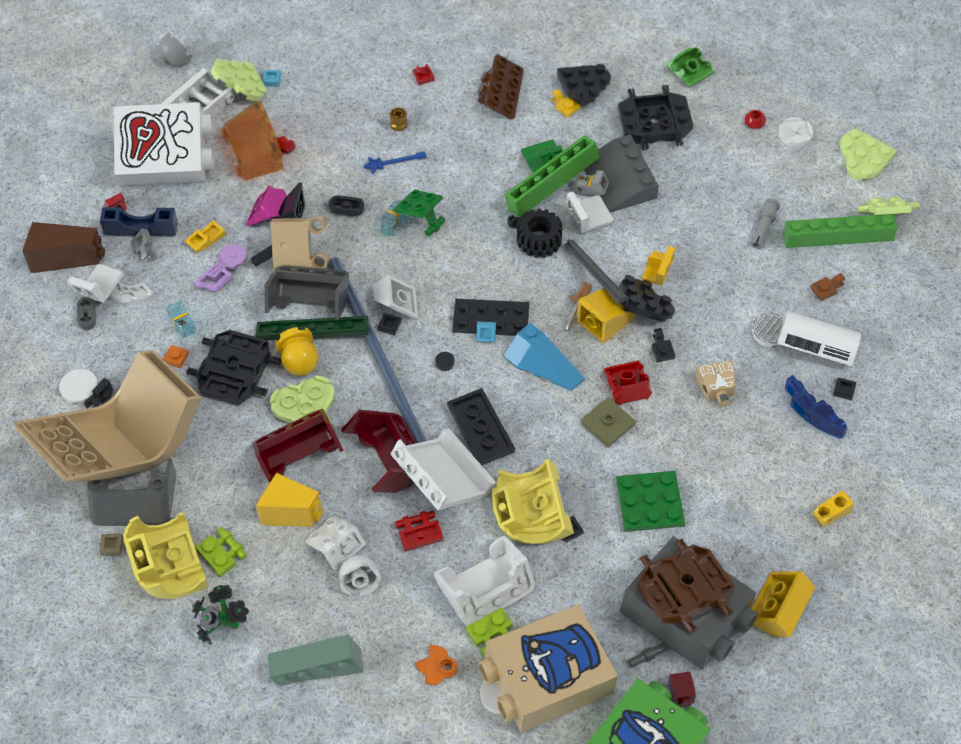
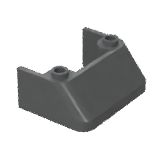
[264,265,349,320]
[87,459,177,526]

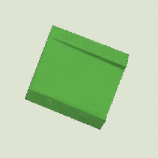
[666,47,715,87]

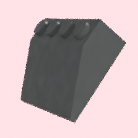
[585,134,659,213]

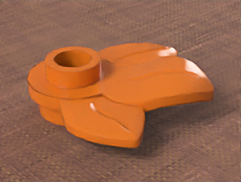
[415,645,458,685]

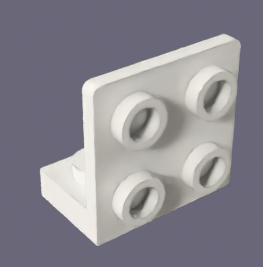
[566,192,613,233]
[67,264,124,303]
[305,516,366,570]

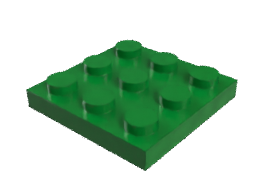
[616,471,685,532]

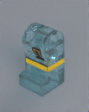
[380,201,410,237]
[166,300,197,338]

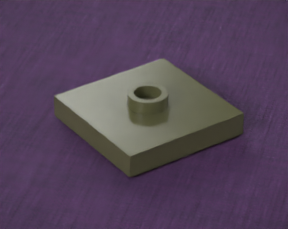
[581,397,636,448]

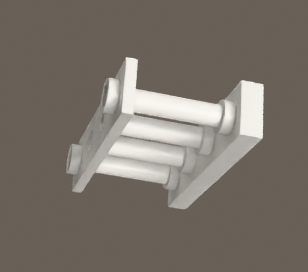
[161,68,235,117]

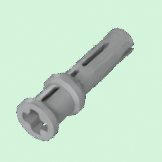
[751,198,780,249]

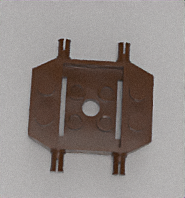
[637,538,735,634]

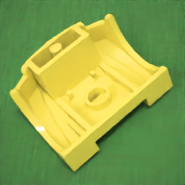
[492,459,574,545]

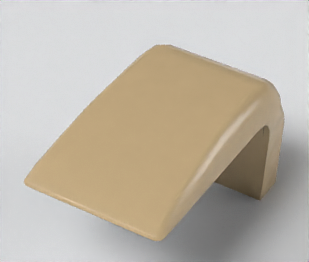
[13,350,202,482]

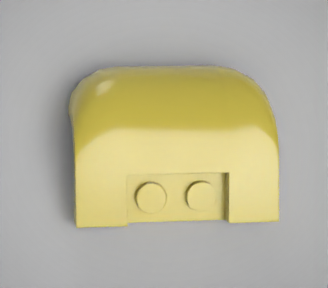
[123,512,209,599]

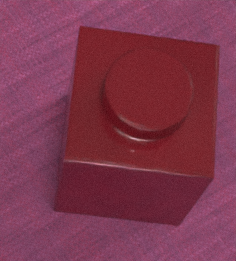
[668,671,696,708]

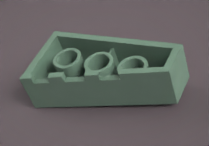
[268,634,364,686]

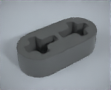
[77,297,96,330]

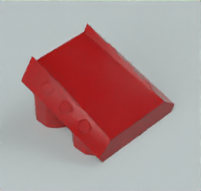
[604,360,652,406]

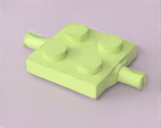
[857,196,920,215]

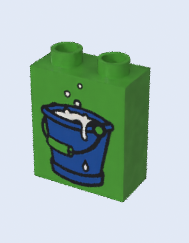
[587,678,711,744]

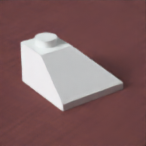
[373,275,418,319]

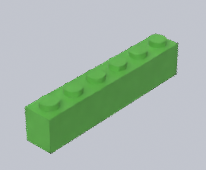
[504,135,599,217]
[783,214,898,248]

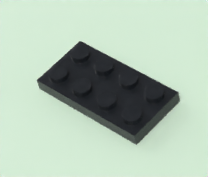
[452,298,530,336]
[447,388,515,466]

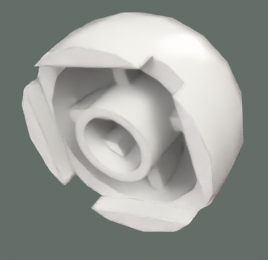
[339,555,381,596]

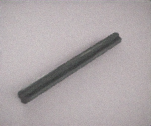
[565,239,627,304]

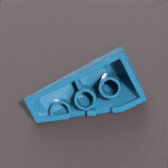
[504,323,585,391]

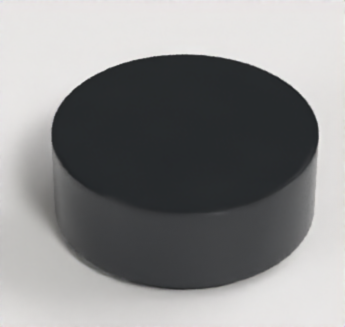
[435,352,455,371]

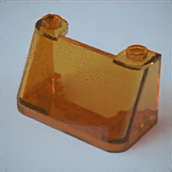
[221,101,284,181]

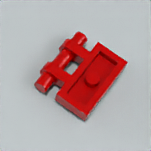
[395,510,444,552]

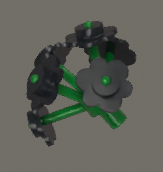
[192,585,249,645]

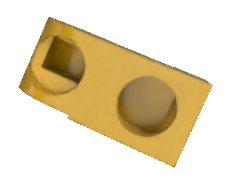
[813,490,854,527]

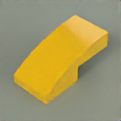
[185,220,227,253]

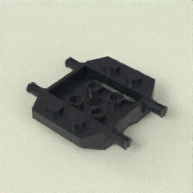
[618,85,693,150]
[186,330,282,405]

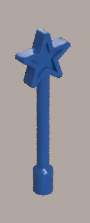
[364,151,426,174]

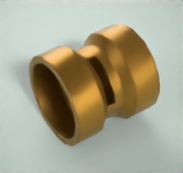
[389,107,408,131]

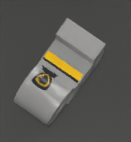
[572,171,609,196]

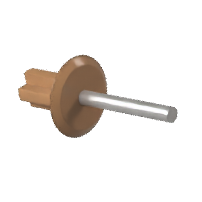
[564,282,592,331]

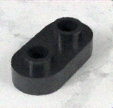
[329,195,365,216]

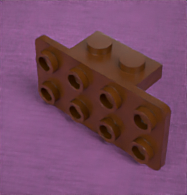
[478,54,524,120]

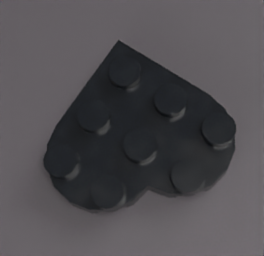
[557,64,611,104]
[619,275,675,322]

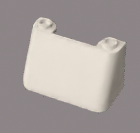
[433,535,535,625]

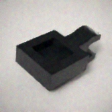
[651,328,676,363]
[84,378,113,409]

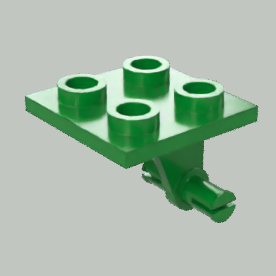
[521,139,563,173]
[393,189,445,237]

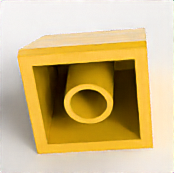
[577,288,635,343]
[256,473,323,527]

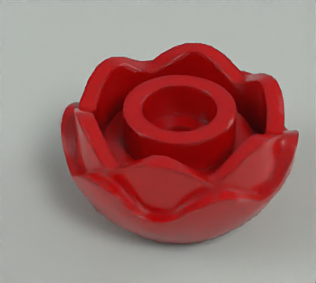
[744,110,766,129]
[274,136,296,154]

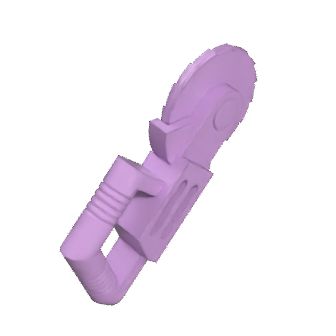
[194,244,247,292]

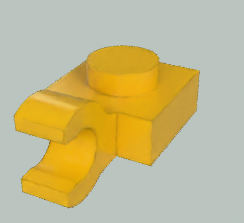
[551,89,581,118]

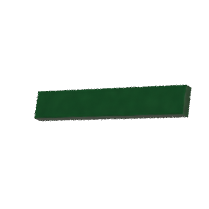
[256,316,369,340]

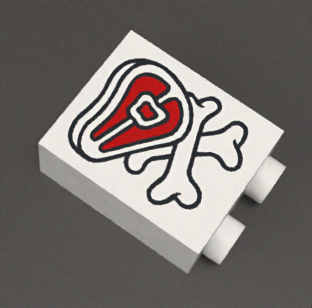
[114,102,215,185]

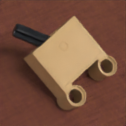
[251,215,330,269]

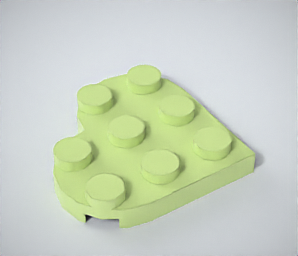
[211,59,267,101]
[839,129,897,181]
[270,376,335,423]

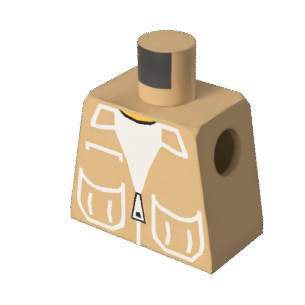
[695,360,736,407]

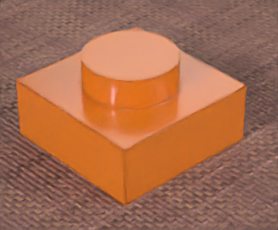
[163,345,189,368]

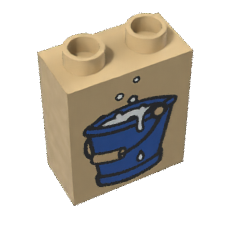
[478,604,618,733]

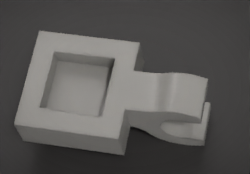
[132,228,156,262]

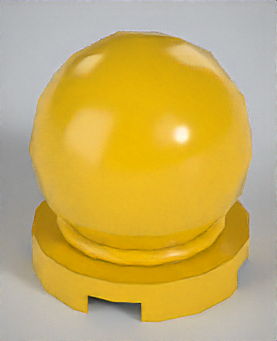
[275,327,319,377]

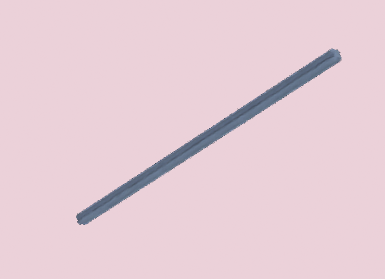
[330,257,427,443]

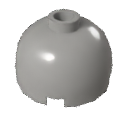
[159,32,192,66]

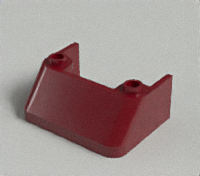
[253,409,344,483]
[341,409,417,493]

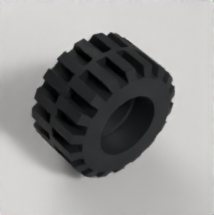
[517,209,563,258]

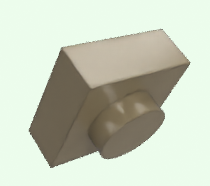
[100,533,123,556]

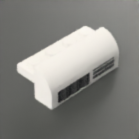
[778,311,861,366]

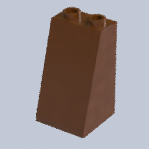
[22,222,105,273]

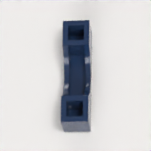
[100,207,178,235]

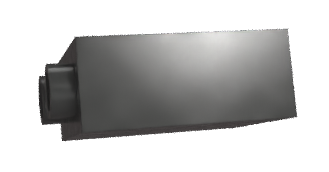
[620,536,758,670]

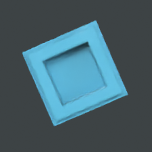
[262,70,281,86]
[476,321,496,342]

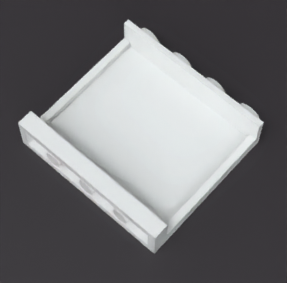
[391,428,496,511]

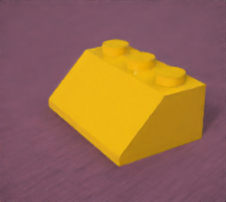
[751,571,815,637]

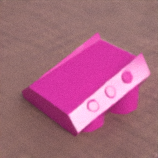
[246,185,287,226]

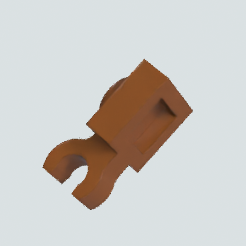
[811,273,846,301]

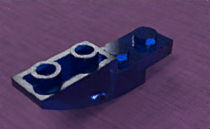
[785,375,848,439]

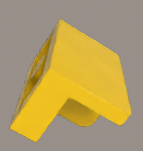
[642,246,676,286]

